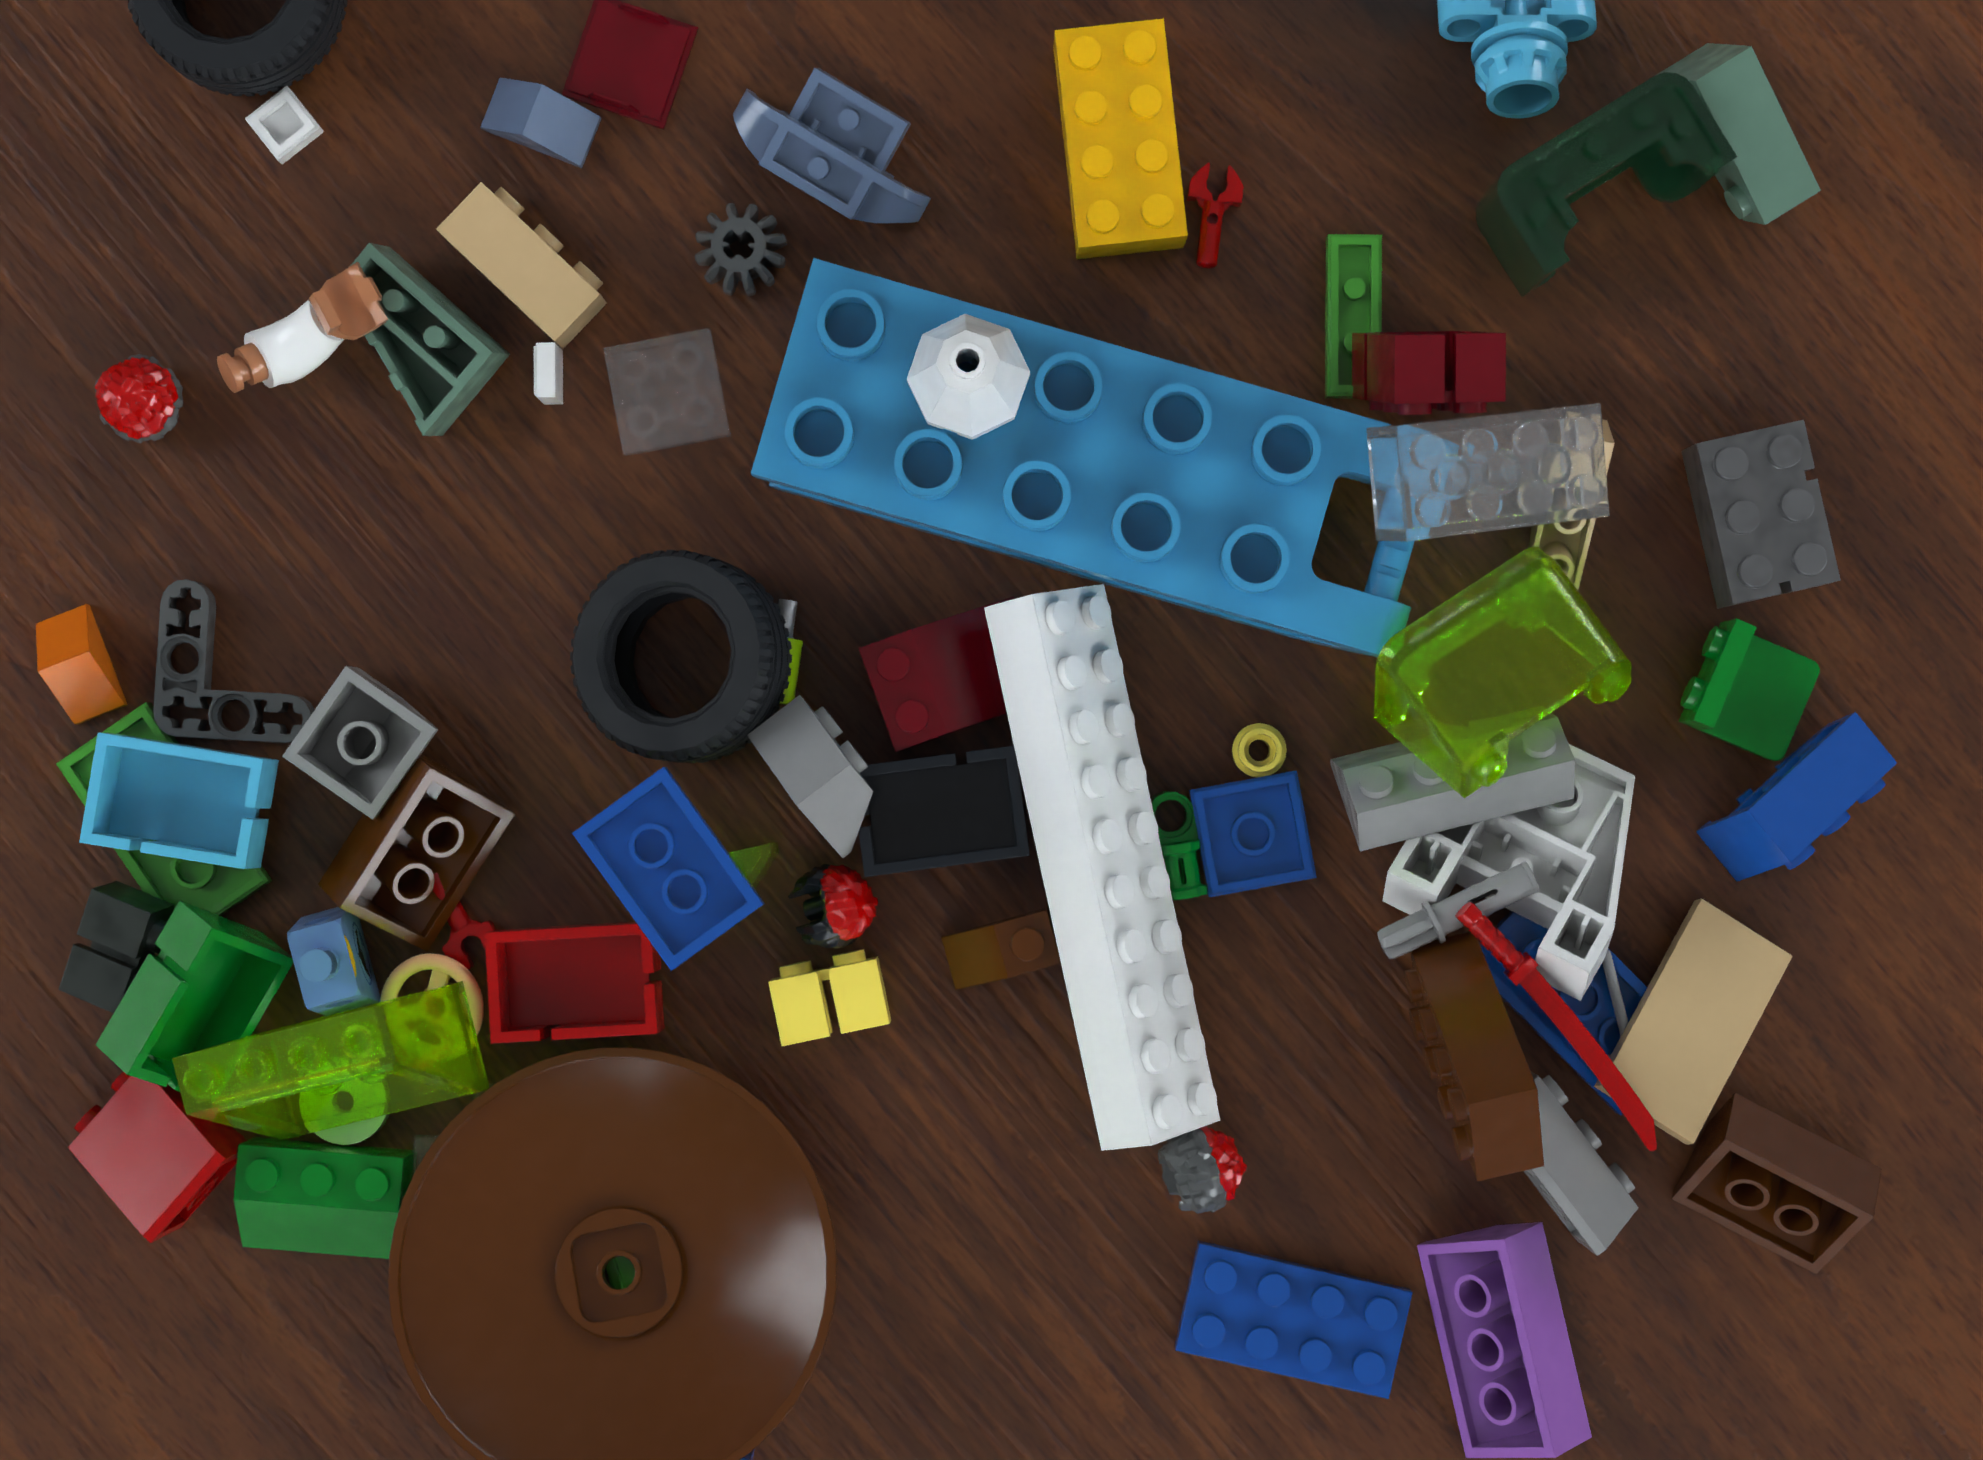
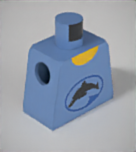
[287,907,381,1017]

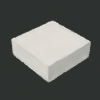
[245,86,324,165]
[533,342,563,405]

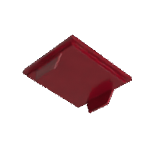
[562,0,699,130]

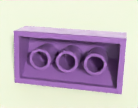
[1417,1222,1592,1458]

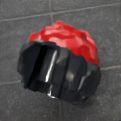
[788,864,878,949]

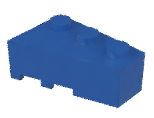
[1696,712,1897,882]

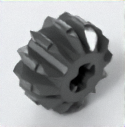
[695,203,787,296]

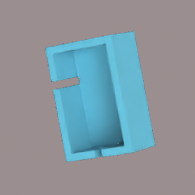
[79,732,279,869]

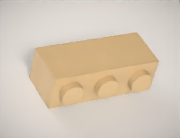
[436,182,607,350]

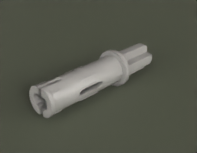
[1377,861,1540,959]

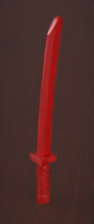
[1455,901,1657,1151]

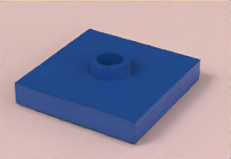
[1188,770,1317,897]

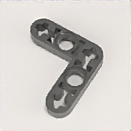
[153,579,315,743]

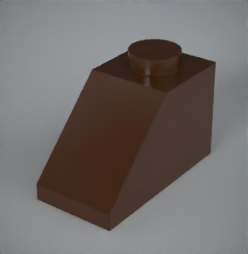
[941,908,1061,990]

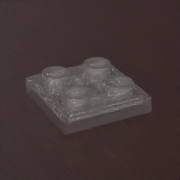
[603,328,731,456]

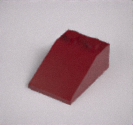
[858,596,1015,753]

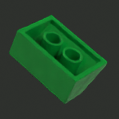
[233,1137,417,1259]

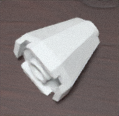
[907,314,1030,440]

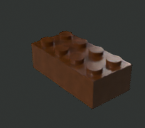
[1404,932,1544,1182]

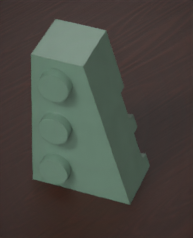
[1653,43,1821,225]
[350,243,510,436]

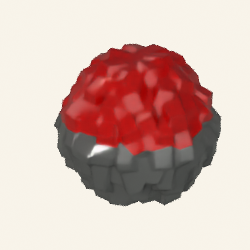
[94,354,183,443]
[1158,1126,1247,1214]

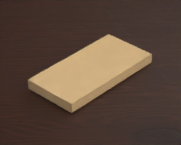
[1594,898,1793,1145]

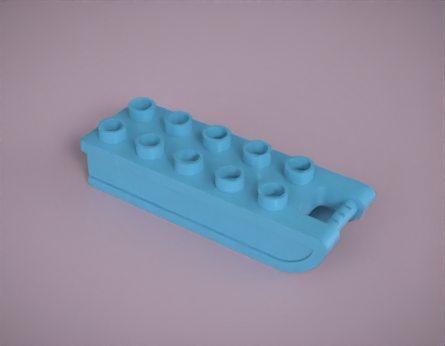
[751,258,1458,662]

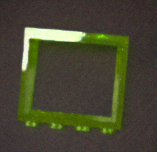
[172,981,490,1140]

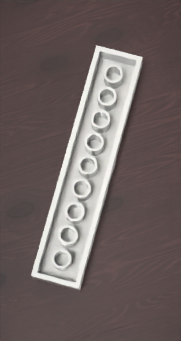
[984,584,1220,1151]

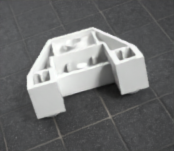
[1382,744,1635,1001]

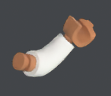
[217,262,388,393]

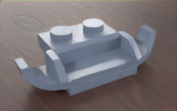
[733,68,931,223]

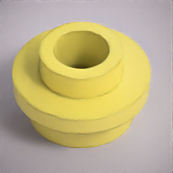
[1232,723,1287,777]

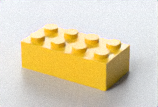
[1053,18,1188,259]

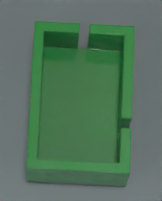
[96,900,294,1102]

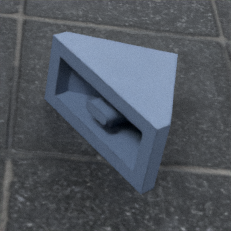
[480,78,601,168]

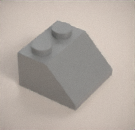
[282,666,438,820]
[747,695,873,858]

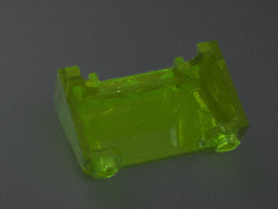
[1374,546,1632,798]

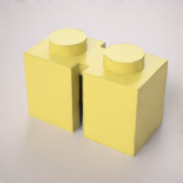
[768,949,891,1046]

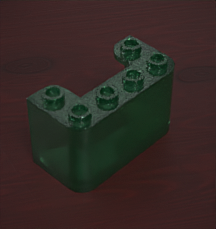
[1476,72,1737,297]

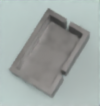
[1681,420,1841,609]

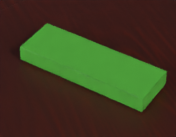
[1325,234,1382,399]

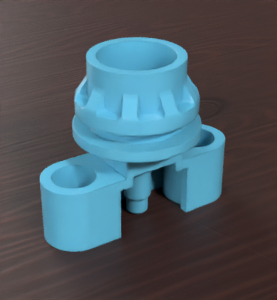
[1437,0,1597,118]

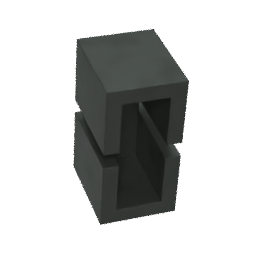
[58,881,175,1013]

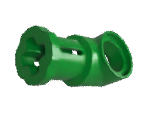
[1151,791,1208,900]

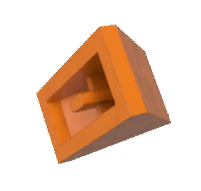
[36,604,128,725]

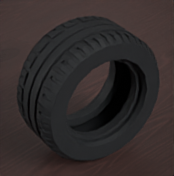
[127,0,347,96]
[570,550,792,763]

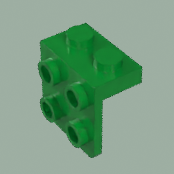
[1678,618,1820,761]

